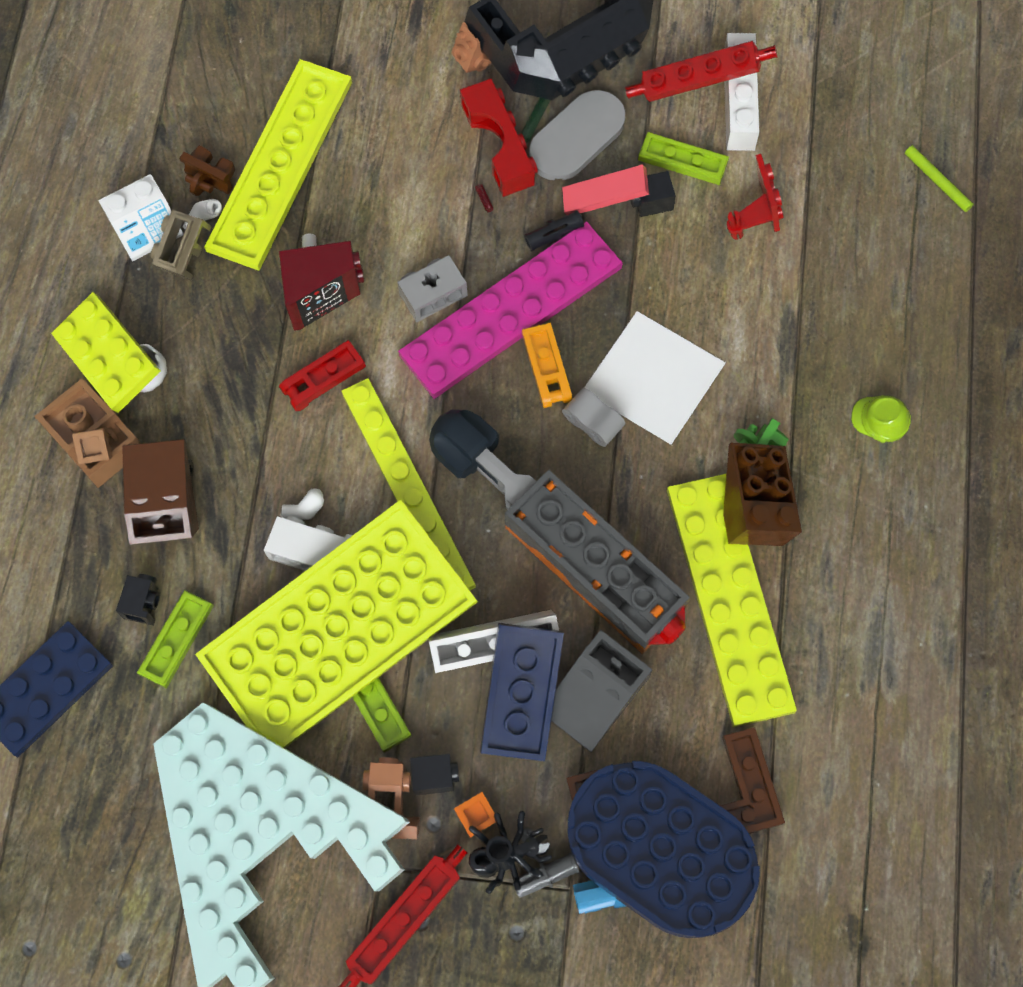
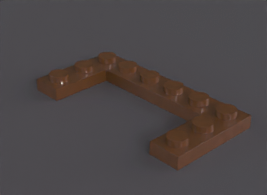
[566,727,785,834]

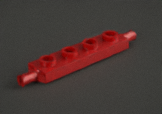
[625,41,778,102]
[338,844,468,987]

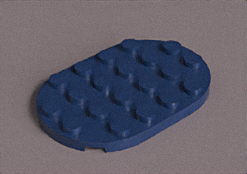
[567,761,760,938]

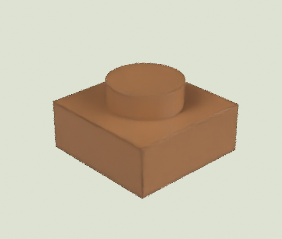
[72,428,112,465]

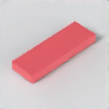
[562,164,649,215]

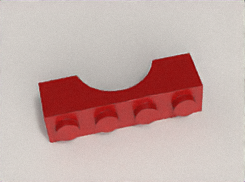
[460,78,538,197]

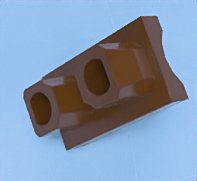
[179,145,235,196]

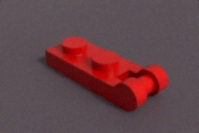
[279,340,366,411]

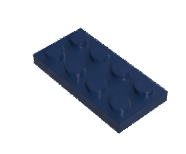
[0,621,113,758]
[480,623,564,761]

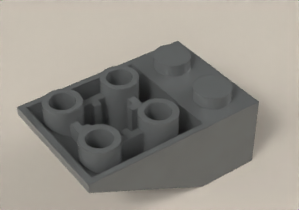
[551,630,652,752]

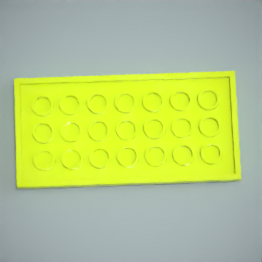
[195,500,478,748]

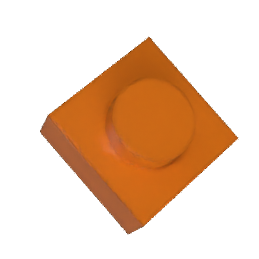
[454,792,496,838]

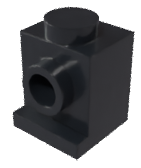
[116,574,160,626]

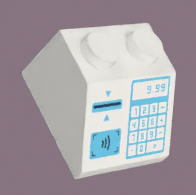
[98,174,184,262]

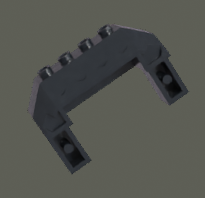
[465,0,653,100]

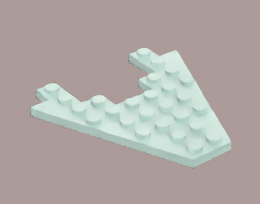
[153,703,410,987]

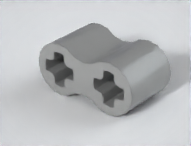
[562,388,626,447]

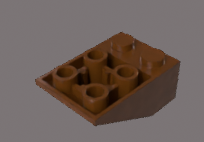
[122,439,199,544]
[723,442,802,546]

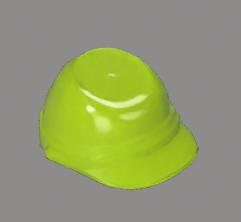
[851,395,911,443]

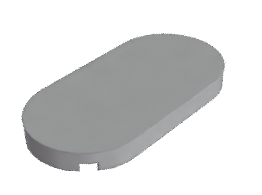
[529,90,625,181]

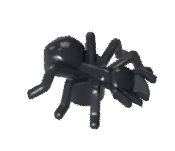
[469,811,552,894]

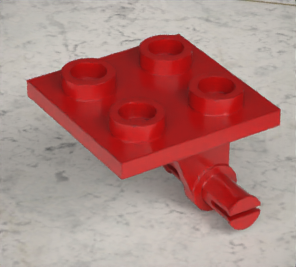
[727,154,784,240]

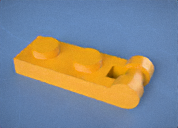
[522,322,573,409]

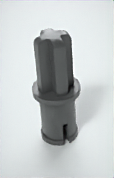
[513,853,580,897]

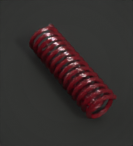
[475,184,493,213]

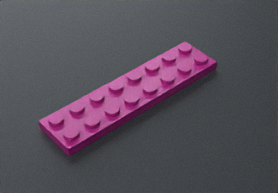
[398,221,623,399]

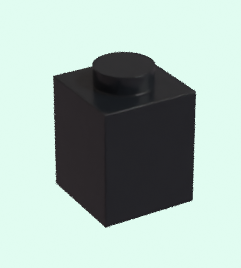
[630,171,676,217]
[410,754,459,796]

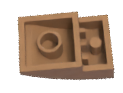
[34,378,141,488]

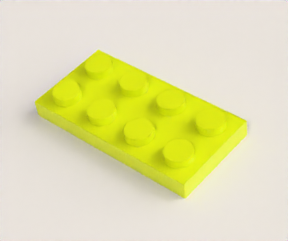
[51,292,161,413]

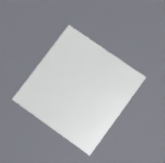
[584,311,726,445]

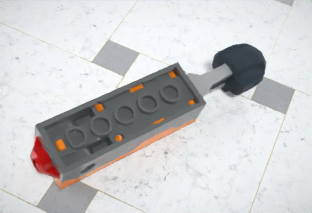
[429,409,690,654]

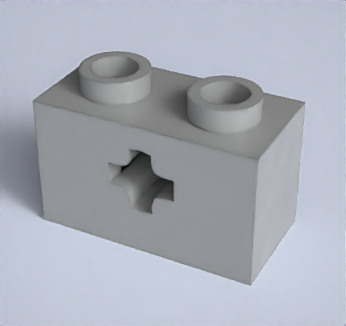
[397,255,468,323]

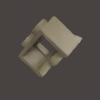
[151,209,212,281]

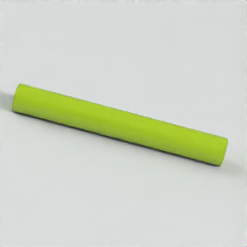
[904,145,974,212]

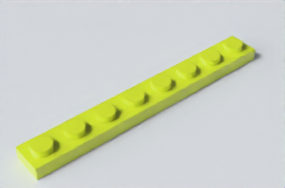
[341,378,476,590]

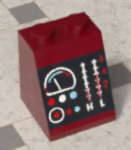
[279,241,364,331]

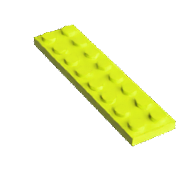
[204,59,352,271]
[667,474,797,728]

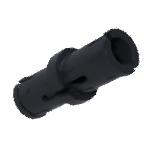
[524,210,584,252]

